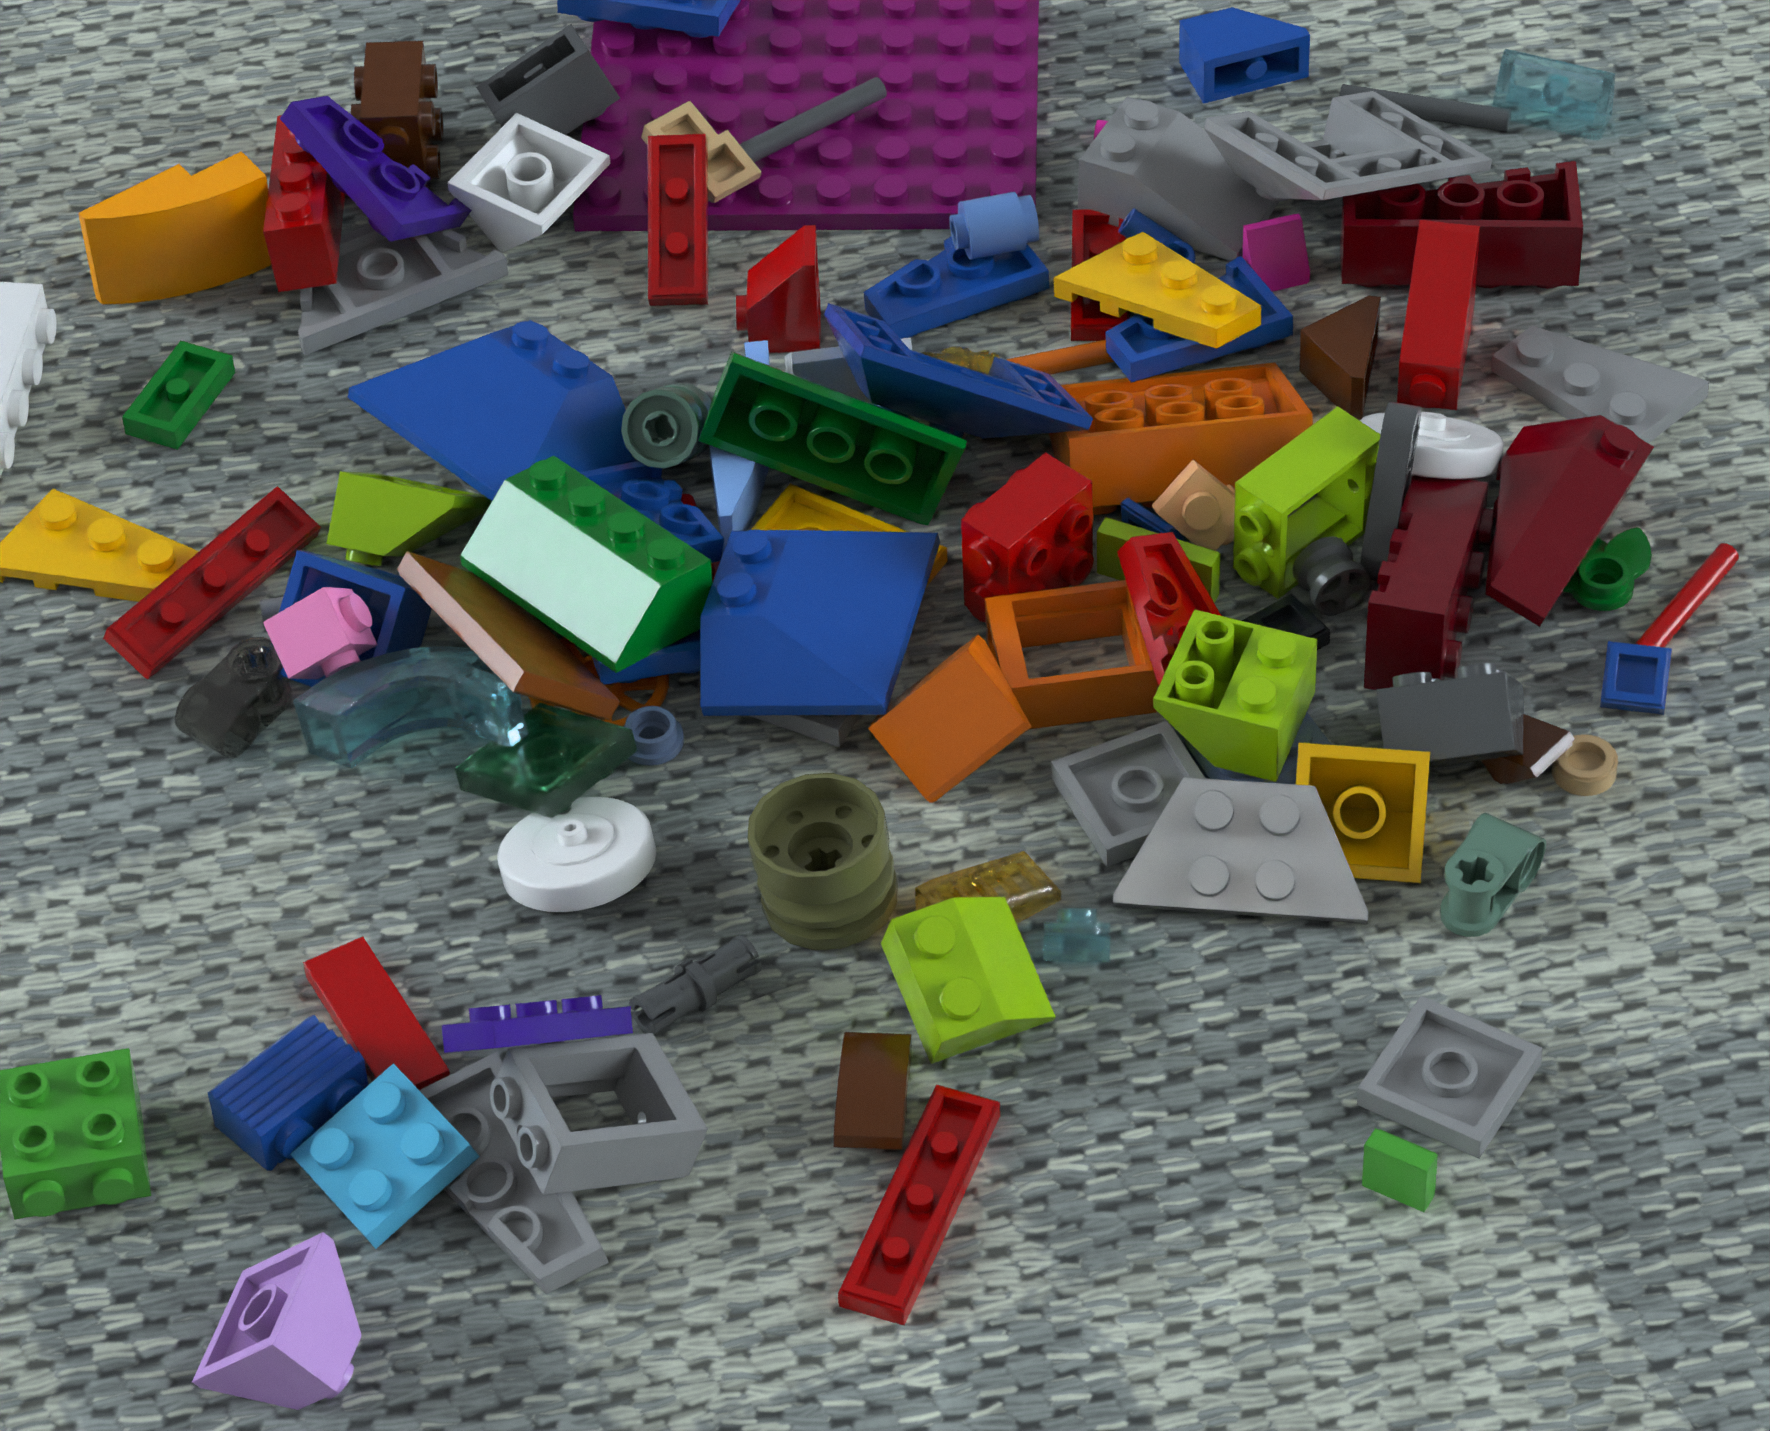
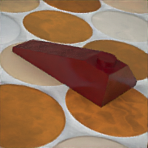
[1485,415,1654,627]

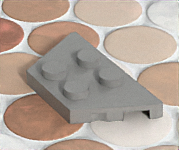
[298,225,508,355]
[1113,777,1368,924]

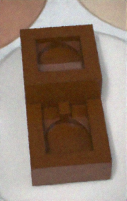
[833,1032,912,1150]

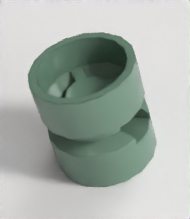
[621,382,712,469]

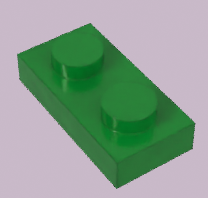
[122,340,236,450]

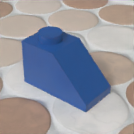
[1179,7,1310,104]

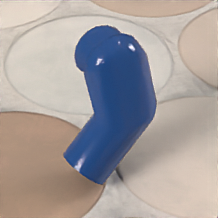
[1118,208,1196,264]

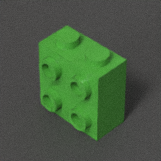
[0,1048,152,1220]

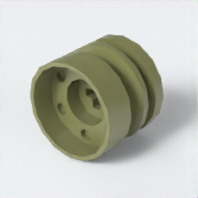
[747,773,898,950]

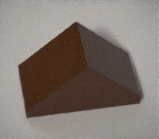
[1299,295,1381,420]

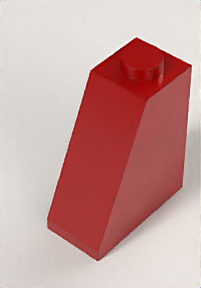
[1397,220,1480,410]

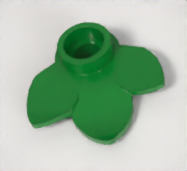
[1564,527,1652,611]

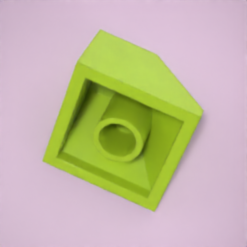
[326,471,492,566]

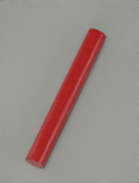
[1635,543,1739,648]

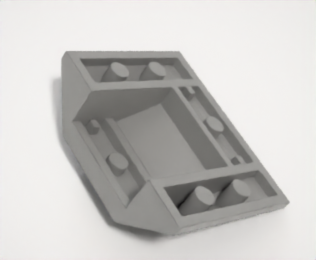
[1204,91,1492,201]

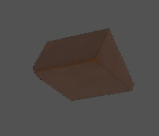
[1482,714,1575,784]

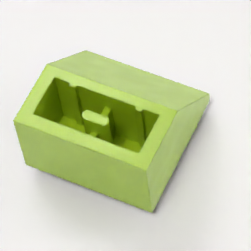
[1153,609,1317,782]

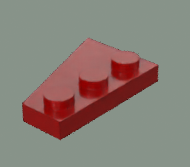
[1117,532,1222,687]

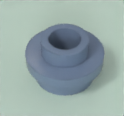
[620,706,684,766]

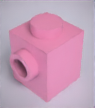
[263,587,378,680]

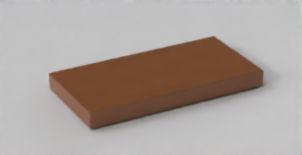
[397,551,620,721]

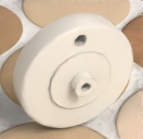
[1359,412,1504,479]
[497,797,656,912]

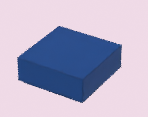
[1600,641,1672,715]

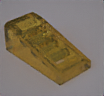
[915,851,1062,924]

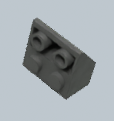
[476,24,620,135]
[1376,663,1524,768]

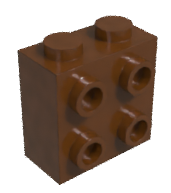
[351,41,444,190]

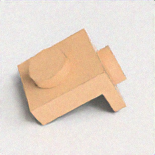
[1152,460,1235,551]

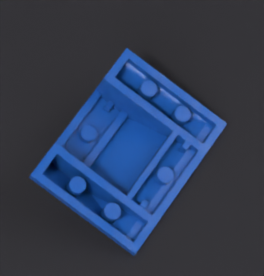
[824,303,1093,438]
[348,320,638,501]
[700,529,940,716]

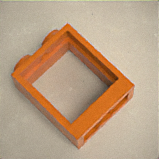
[985,580,1158,729]

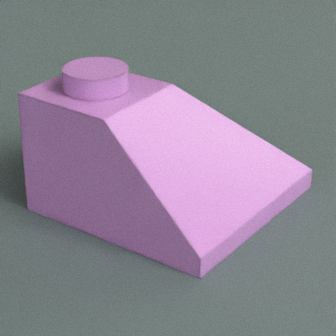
[192,1232,362,1410]

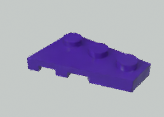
[442,995,633,1053]

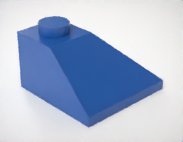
[262,550,432,708]

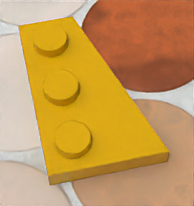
[1053,232,1261,349]
[0,488,199,602]

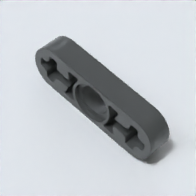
[1360,401,1421,581]

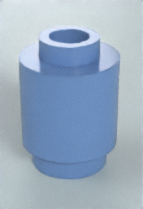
[949,192,1039,260]

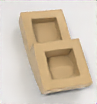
[641,101,761,203]

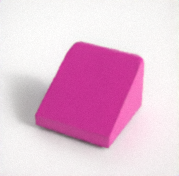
[1242,213,1310,292]

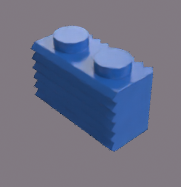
[207,1015,369,1171]

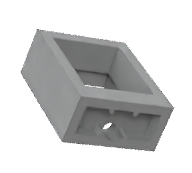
[490,1033,708,1195]

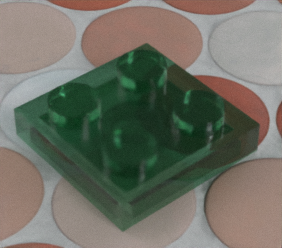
[455,703,638,818]

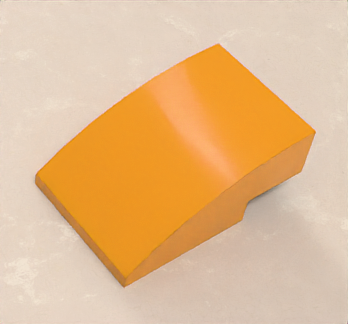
[78,151,271,304]

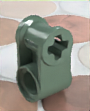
[1440,812,1546,937]

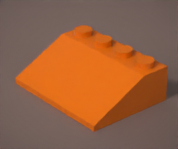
[1049,362,1313,515]

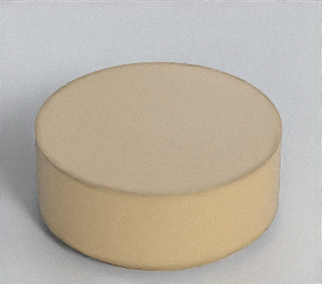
[1552,734,1618,796]

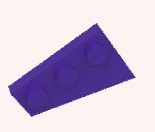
[280,96,472,242]

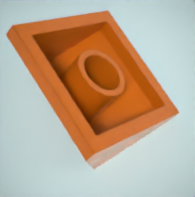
[868,634,1031,803]

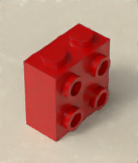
[961,452,1094,623]

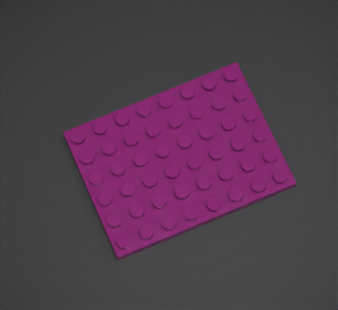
[573,0,1039,232]

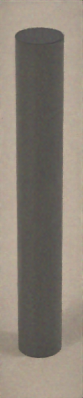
[739,77,887,162]
[1340,84,1511,132]

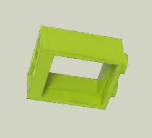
[1233,406,1381,599]

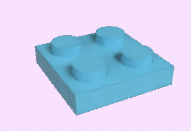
[290,1063,480,1249]

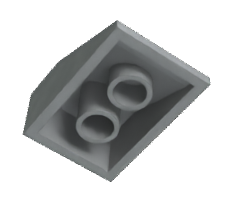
[1078,96,1279,261]

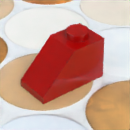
[736,225,821,353]

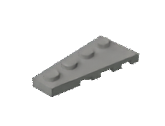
[419,1052,609,1294]

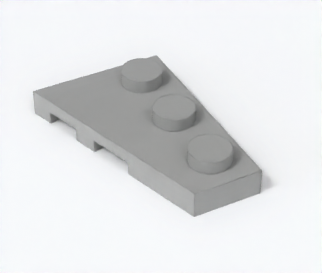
[1491,326,1709,443]

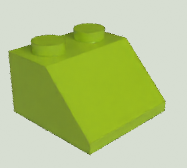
[881,897,1056,1064]

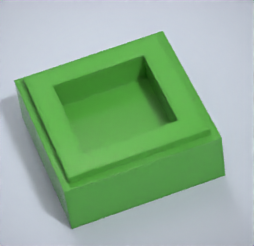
[1362,1128,1438,1212]

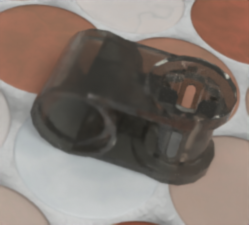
[175,637,293,759]

